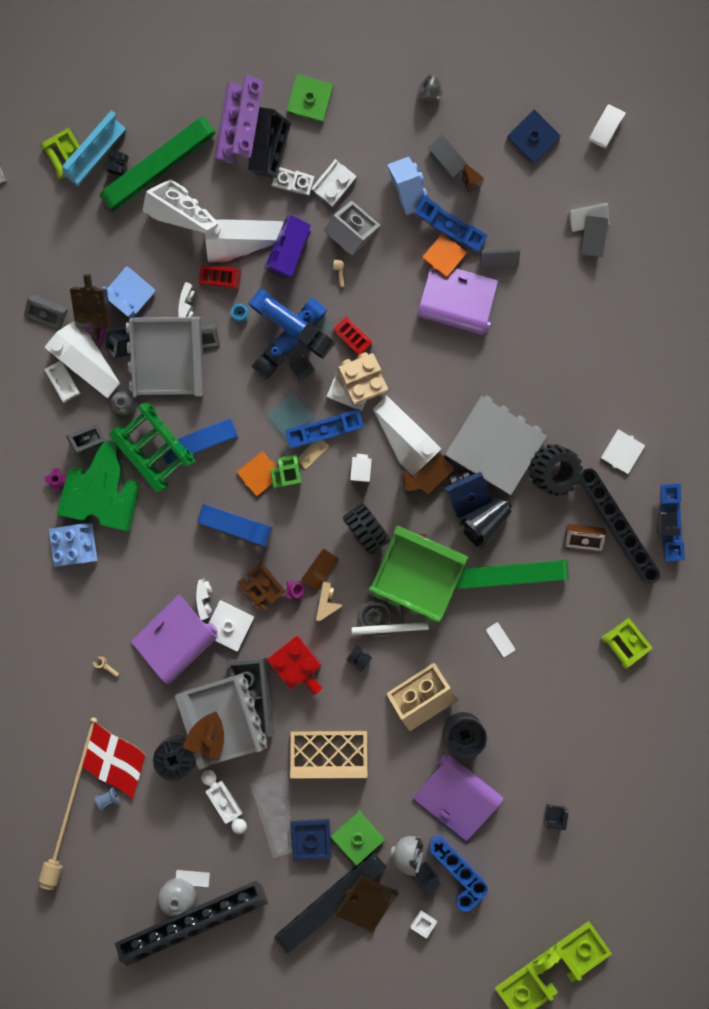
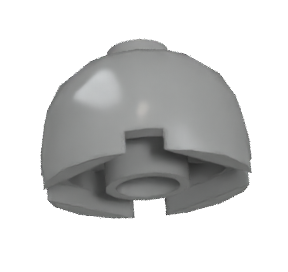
[391,836,423,876]
[158,878,197,918]

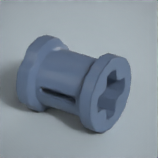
[95,788,120,812]

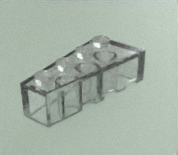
[250,769,292,858]

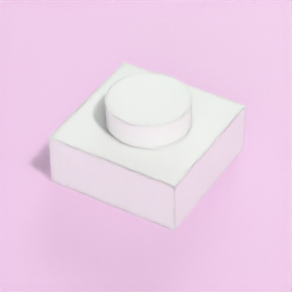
[410,910,437,939]

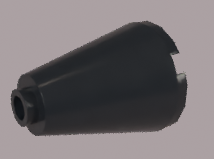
[458,498,512,549]

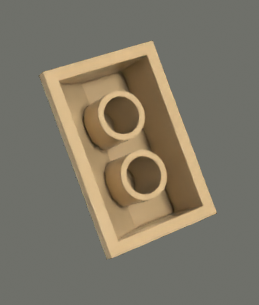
[386,663,458,731]

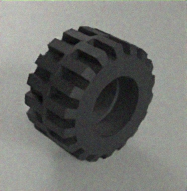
[529,444,583,496]
[343,503,390,555]

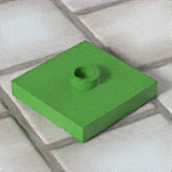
[286,74,334,123]
[331,810,385,866]

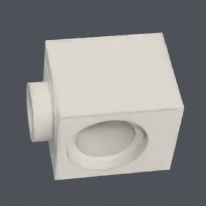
[350,454,372,482]

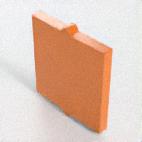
[422,233,467,278]
[237,451,276,496]

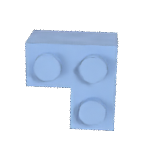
[388,157,429,215]

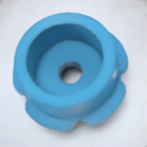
[230,303,249,322]

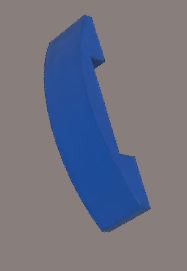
[414,196,488,252]
[285,409,364,449]
[160,419,238,465]
[660,483,685,561]

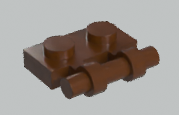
[237,562,286,612]

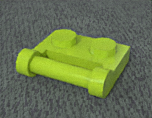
[40,128,80,179]
[601,618,653,669]

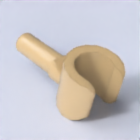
[333,260,345,287]
[93,657,119,677]

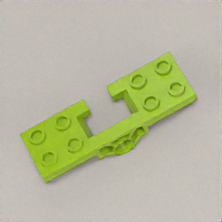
[495,921,612,1009]

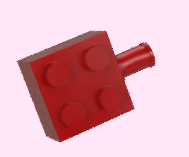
[267,634,323,696]

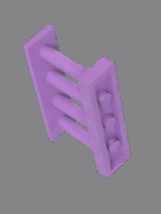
[214,75,264,164]

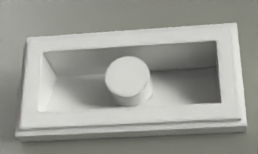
[568,203,610,232]

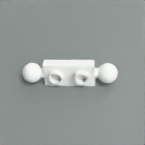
[201,770,247,834]

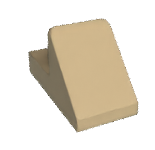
[316,582,342,621]

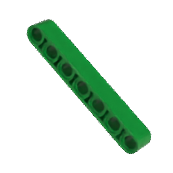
[99,116,216,211]
[455,560,569,589]

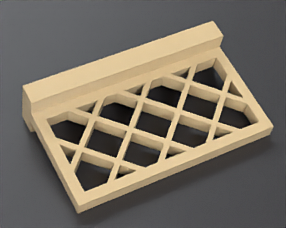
[290,731,368,778]

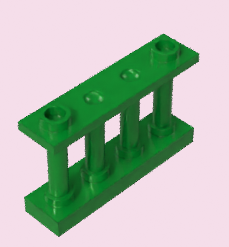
[108,403,196,493]

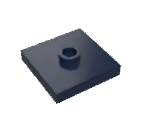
[507,109,561,164]
[445,471,492,518]
[291,819,332,861]

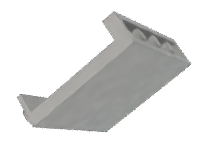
[126,317,204,397]
[444,395,547,495]
[175,673,267,769]

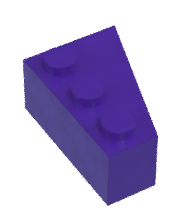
[263,215,311,278]

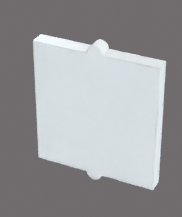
[601,429,645,474]

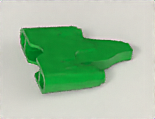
[56,440,139,532]

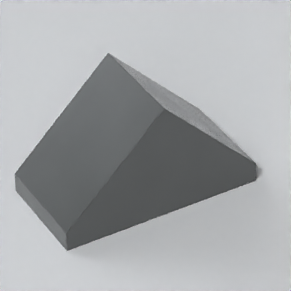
[66,424,106,455]

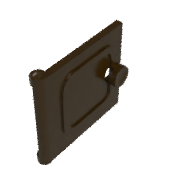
[335,875,399,933]

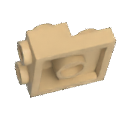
[337,352,388,406]

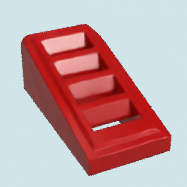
[199,265,241,289]
[332,316,373,356]

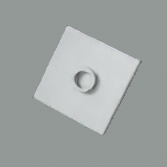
[209,600,254,652]

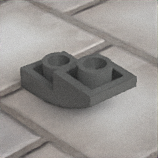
[428,135,469,179]

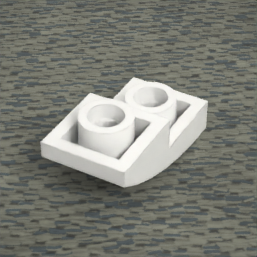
[589,105,625,149]
[271,167,314,195]
[178,282,195,317]
[196,579,212,620]

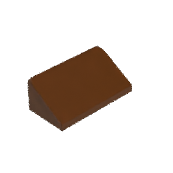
[461,165,484,192]
[412,452,455,495]
[402,471,421,492]
[564,524,606,551]
[301,548,339,590]

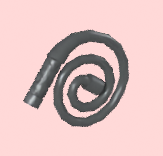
[359,587,404,638]

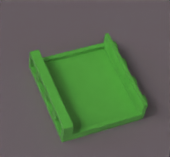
[369,526,469,623]

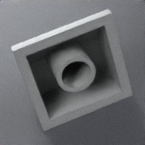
[324,201,380,256]

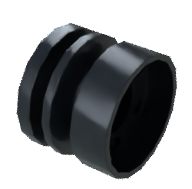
[443,712,487,759]
[153,735,196,781]

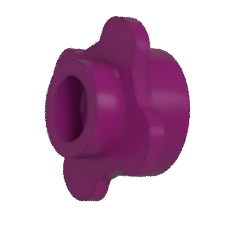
[45,468,67,491]
[285,580,304,600]

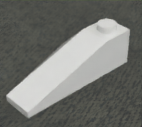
[142,179,218,233]
[205,220,283,263]

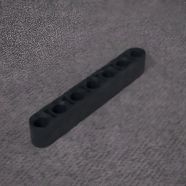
[578,468,660,583]
[274,851,387,953]

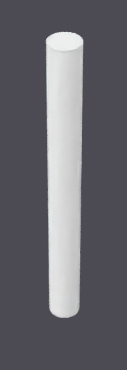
[352,622,429,635]

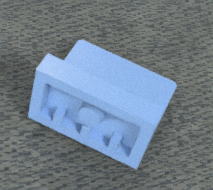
[102,266,156,319]
[49,523,98,567]

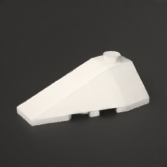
[45,321,120,398]
[373,396,441,476]

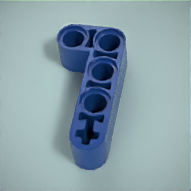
[197,504,273,546]
[429,835,488,912]

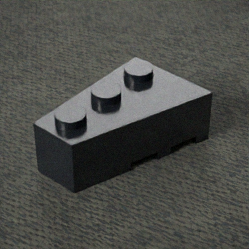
[248,107,291,178]

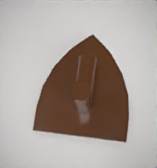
[182,711,224,761]

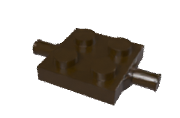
[70,274,112,340]

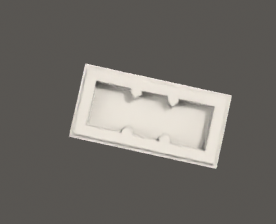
[44,361,81,403]

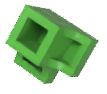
[270,455,302,488]

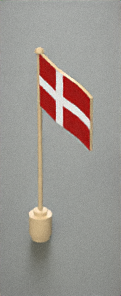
[38,717,145,890]

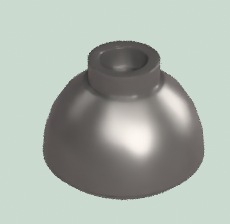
[418,75,443,101]
[110,390,137,417]

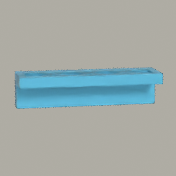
[62,110,126,186]

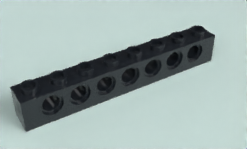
[115,880,268,966]

